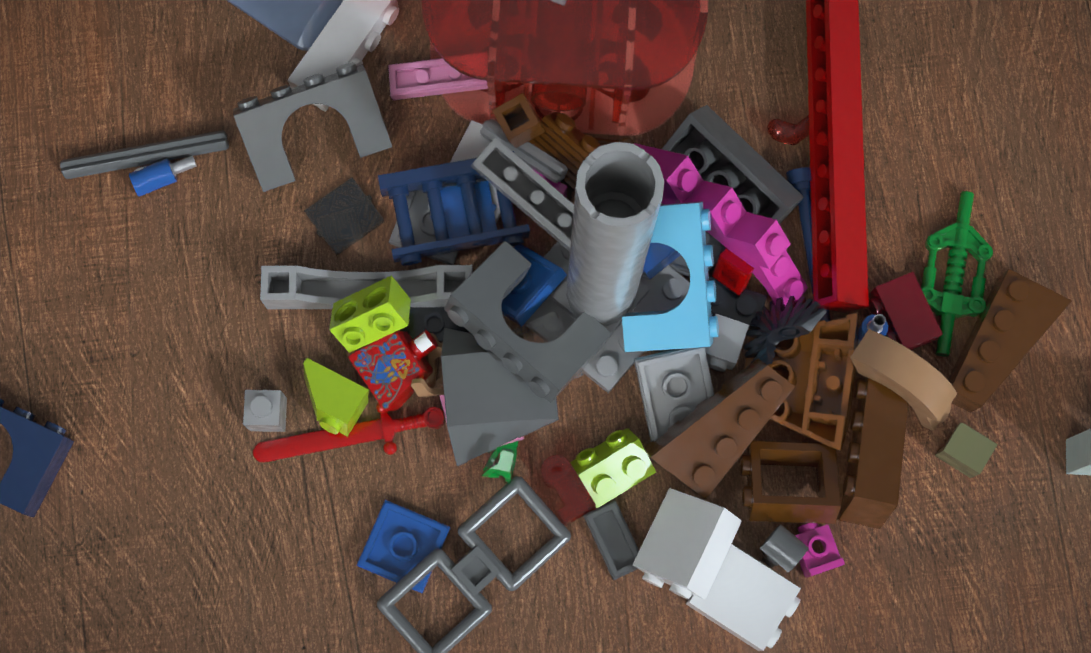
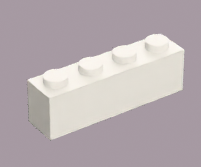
[288,0,399,112]

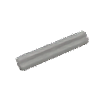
[480,119,568,183]

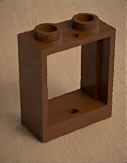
[740,441,841,524]

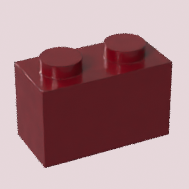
[869,272,943,351]

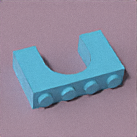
[622,201,719,352]

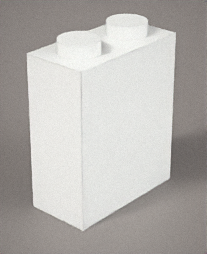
[633,488,742,599]
[686,544,801,651]

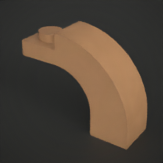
[850,329,957,431]

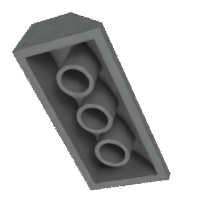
[662,105,804,225]

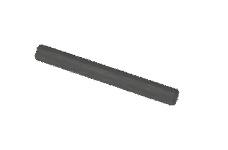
[60,130,229,179]

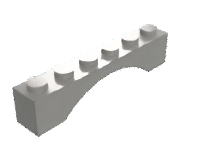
[260,265,473,309]

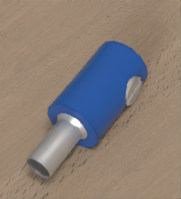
[129,156,197,197]
[858,314,888,345]

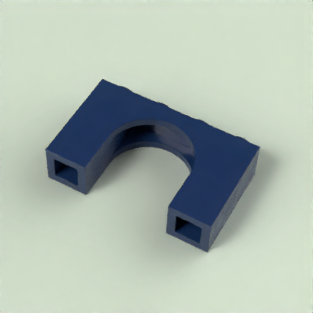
[0,399,74,518]

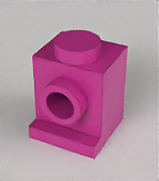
[795,523,845,578]

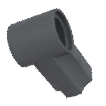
[760,524,809,572]

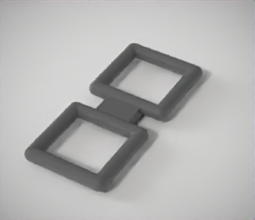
[377,476,571,653]

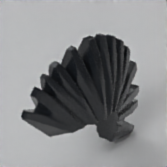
[744,296,827,365]

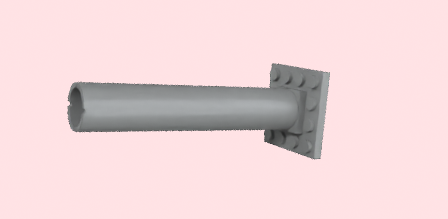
[525,142,690,394]

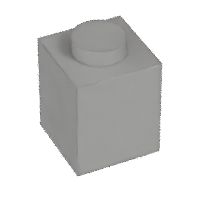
[705,314,749,372]
[243,390,287,432]

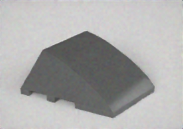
[441,328,559,467]

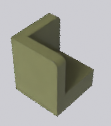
[935,423,998,478]

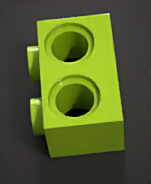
[329,275,411,353]

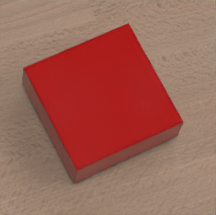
[712,248,754,295]

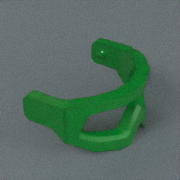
[481,441,519,483]

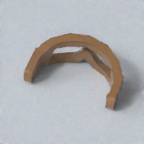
[411,333,444,397]

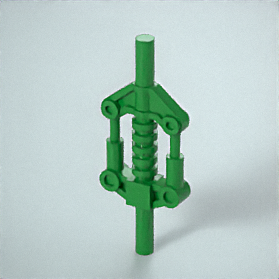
[921,191,993,357]

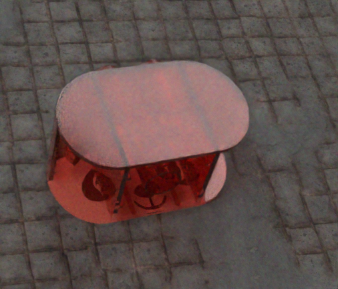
[421,0,708,136]

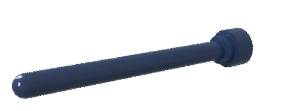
[786,167,831,322]

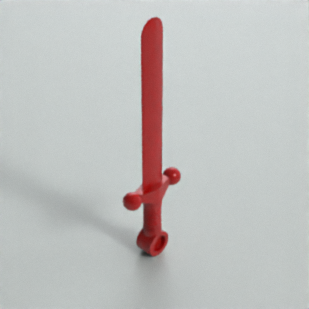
[253,403,445,462]

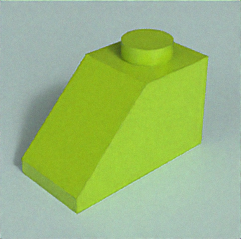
[303,358,369,437]

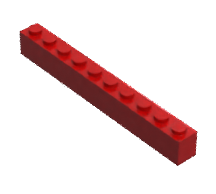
[806,0,869,313]

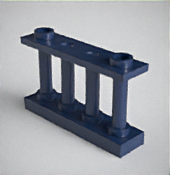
[378,151,530,266]

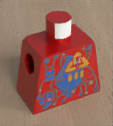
[348,330,438,411]

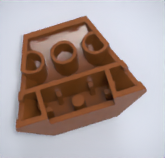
[745,313,859,452]

